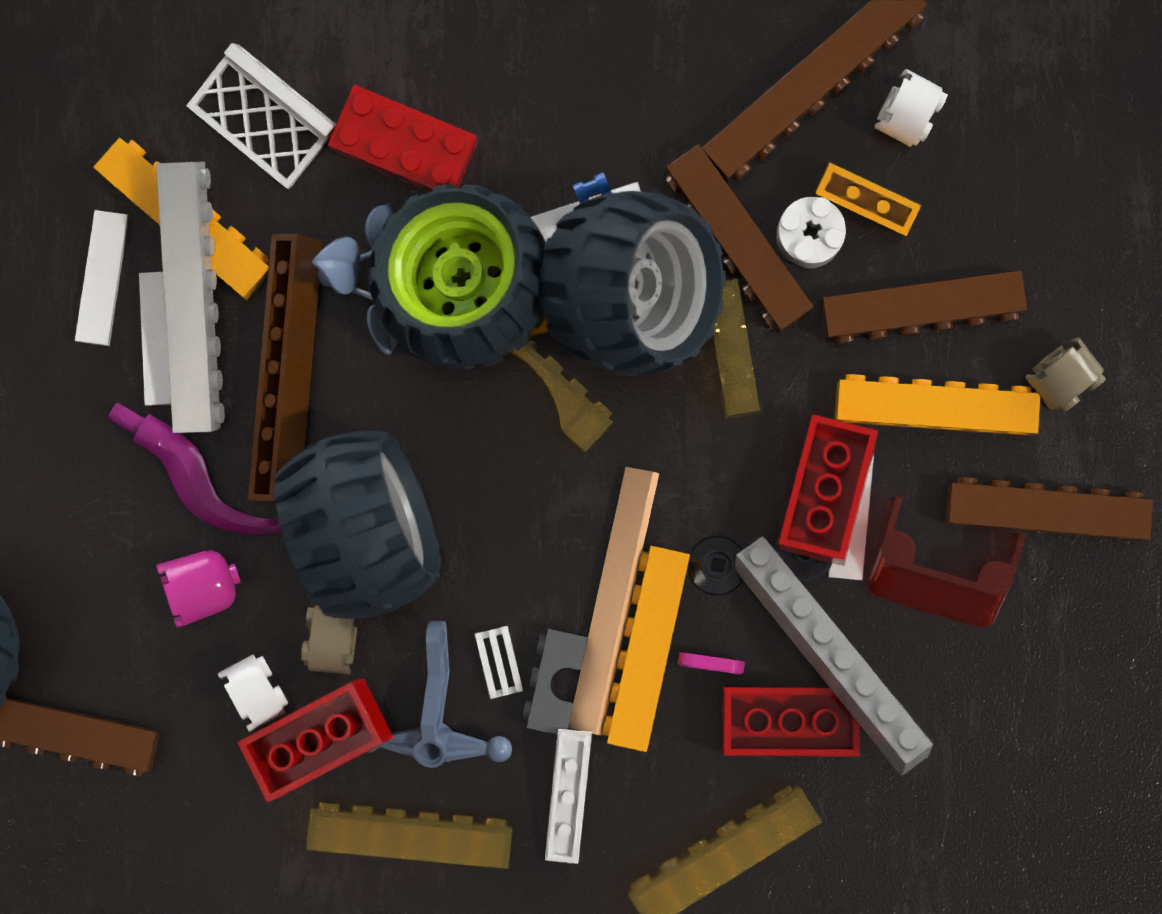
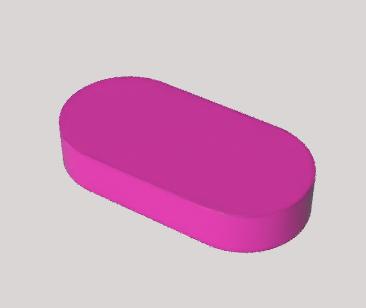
[677,652,745,675]

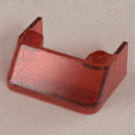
[867,496,1026,628]

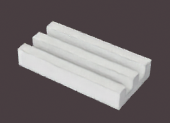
[475,626,523,699]

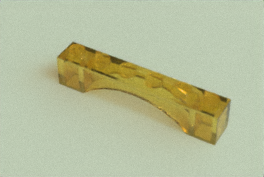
[445,297,613,454]

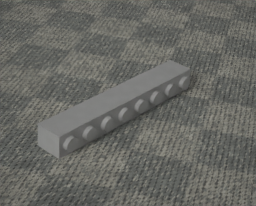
[156,162,225,433]
[734,536,933,776]

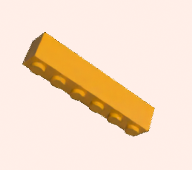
[93,138,270,301]
[835,374,1040,436]
[602,546,690,752]

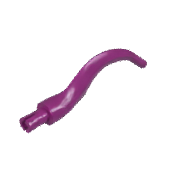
[107,403,282,534]

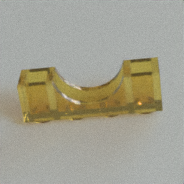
[712,279,760,419]

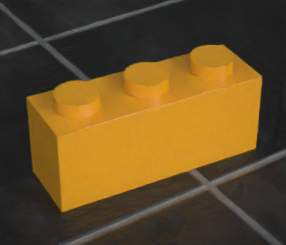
[815,162,921,236]

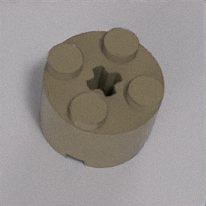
[1025,337,1106,412]
[301,605,357,675]

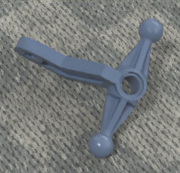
[367,620,512,768]

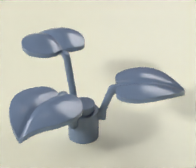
[312,203,398,355]

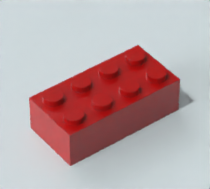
[328,84,478,193]
[778,414,878,566]
[237,678,394,803]
[722,687,860,756]

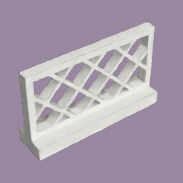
[186,43,337,189]

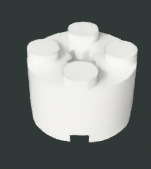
[874,69,947,147]
[776,197,846,268]
[218,654,288,732]

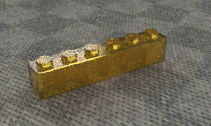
[628,785,822,914]
[306,802,513,869]

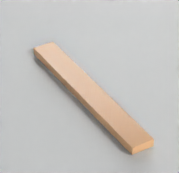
[568,467,659,735]

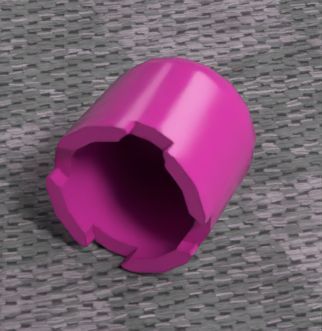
[156,550,241,628]

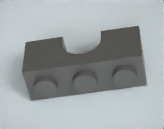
[522,629,588,735]

